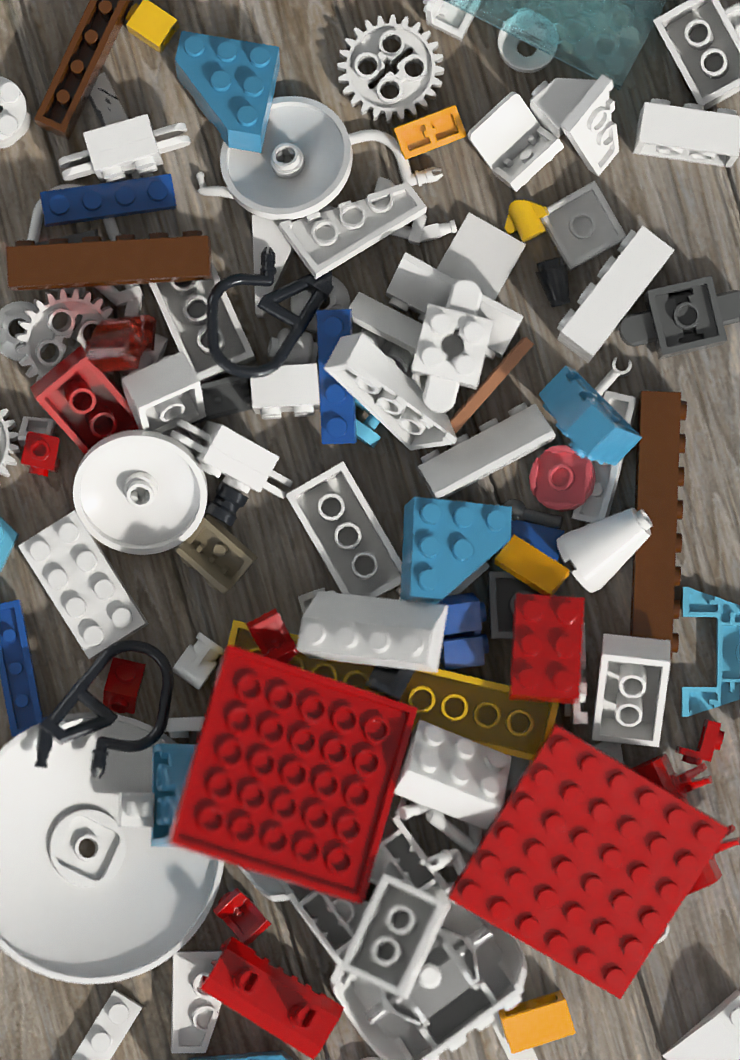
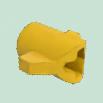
[504,199,549,242]

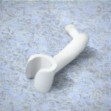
[196,172,234,199]
[595,357,632,396]

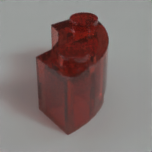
[85,314,156,372]

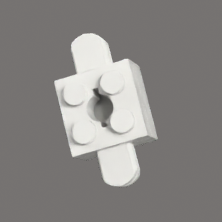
[58,114,191,183]
[411,280,494,413]
[170,418,293,499]

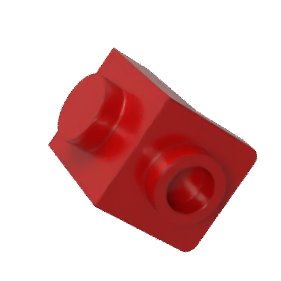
[21,431,60,477]
[246,608,299,664]
[103,657,146,714]
[676,719,724,766]
[213,888,271,946]

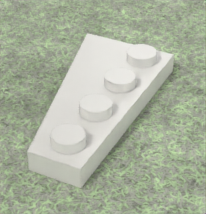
[279,182,427,279]

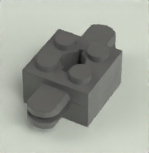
[619,275,740,360]

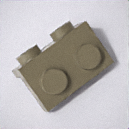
[175,514,258,594]

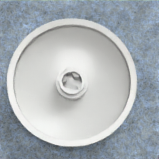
[220,96,353,220]
[73,430,208,555]

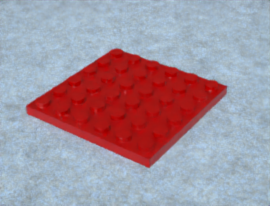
[167,645,418,905]
[447,723,729,999]

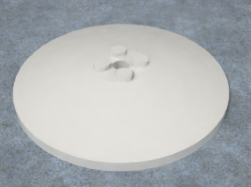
[0,712,224,984]

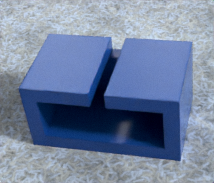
[437,592,489,670]

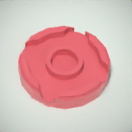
[529,445,596,512]

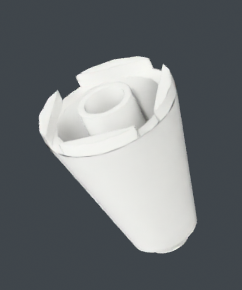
[556,507,653,593]

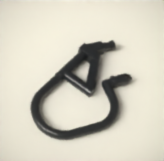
[206,247,334,378]
[34,640,174,778]

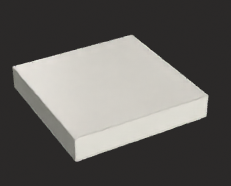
[541,181,626,271]
[437,212,526,300]

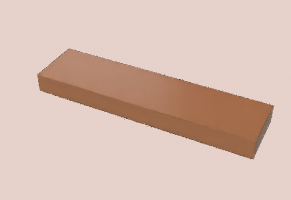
[450,337,534,434]

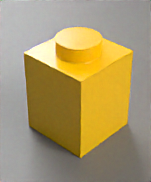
[126,0,179,53]

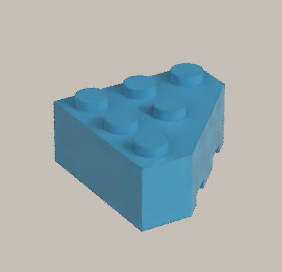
[175,31,280,153]
[539,365,642,466]
[400,497,512,604]
[151,743,196,847]

